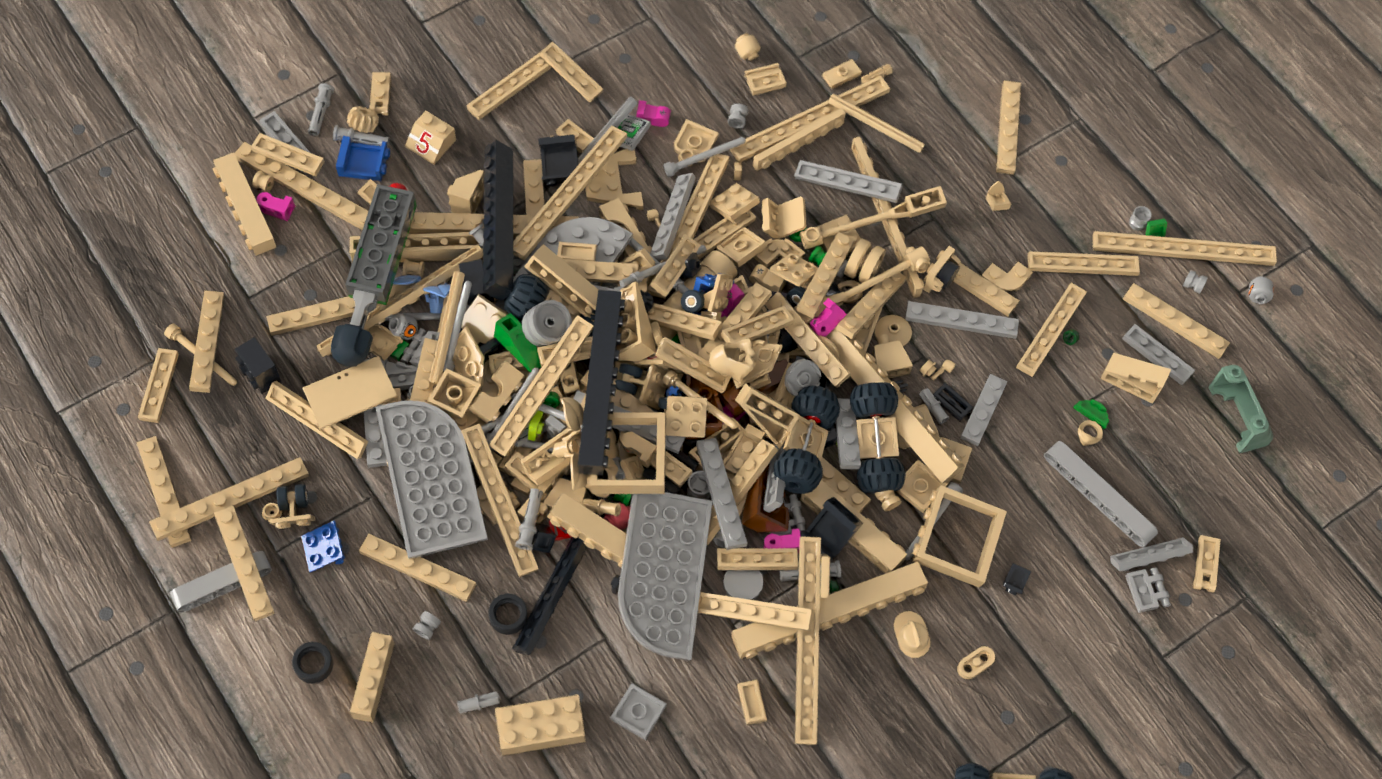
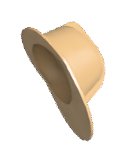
[894,611,930,658]

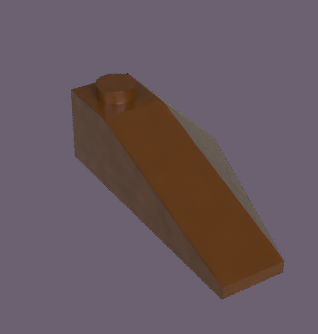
[717,359,788,418]
[685,374,723,439]
[742,462,789,532]

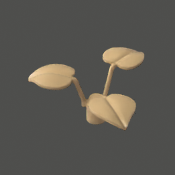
[554,397,619,490]

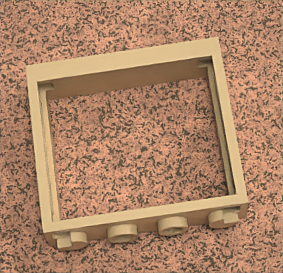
[587,413,666,494]
[912,485,1007,588]

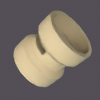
[875,490,902,512]

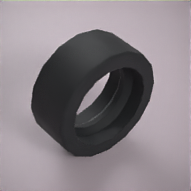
[488,593,528,635]
[292,641,334,684]

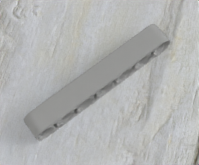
[1044,441,1158,547]

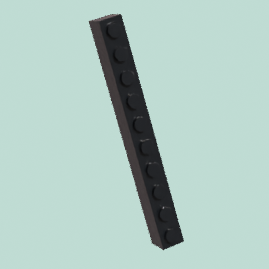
[482,140,513,301]
[578,290,625,475]

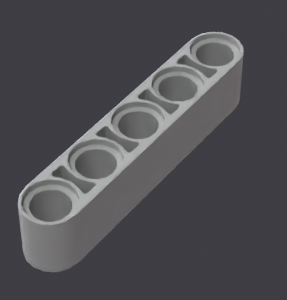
[170,551,272,613]

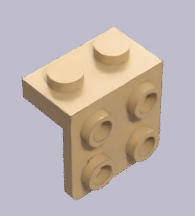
[761,197,806,240]

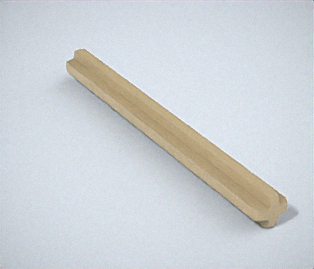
[828,94,924,153]
[429,271,465,384]

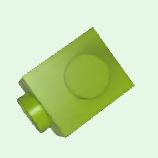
[528,411,544,441]

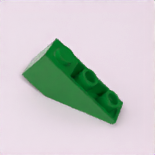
[493,313,542,373]

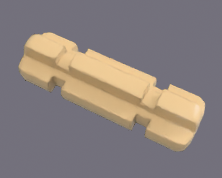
[861,64,893,84]

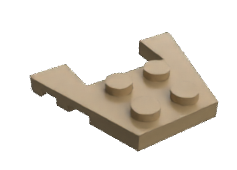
[585,149,643,210]

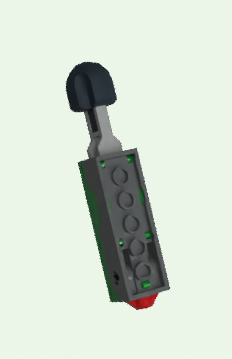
[331,183,417,367]

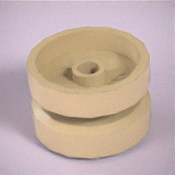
[844,238,886,283]

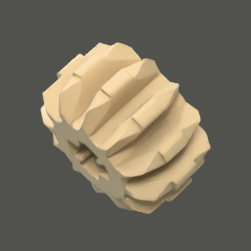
[347,106,379,133]

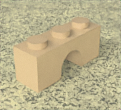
[468,361,524,423]

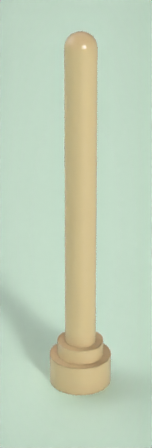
[164,323,237,386]
[663,370,737,429]

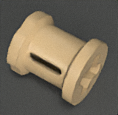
[403,259,425,278]

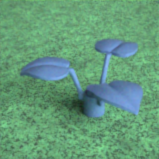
[393,275,451,313]

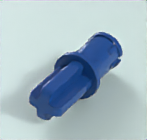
[666,386,682,397]

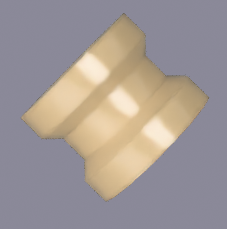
[252,171,275,193]

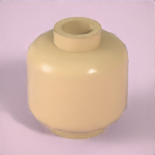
[735,33,761,61]

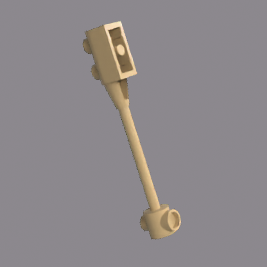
[800,186,947,250]
[794,246,930,326]

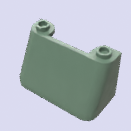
[1208,365,1274,453]

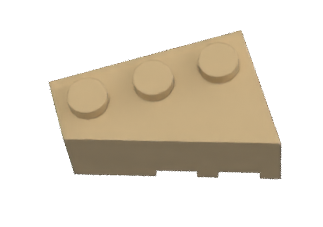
[1100,353,1171,404]
[689,417,744,471]

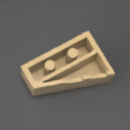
[735,383,800,449]

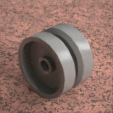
[522,300,572,347]

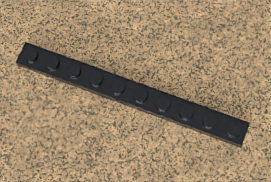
[512,478,615,655]

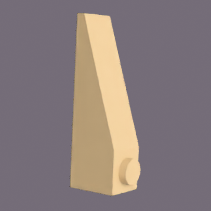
[617,281,656,361]

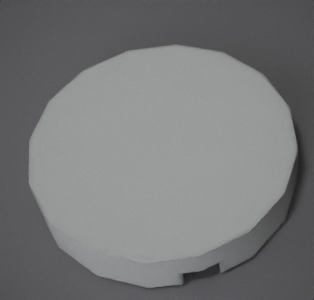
[785,359,821,396]
[723,570,764,600]

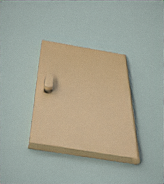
[303,356,398,430]

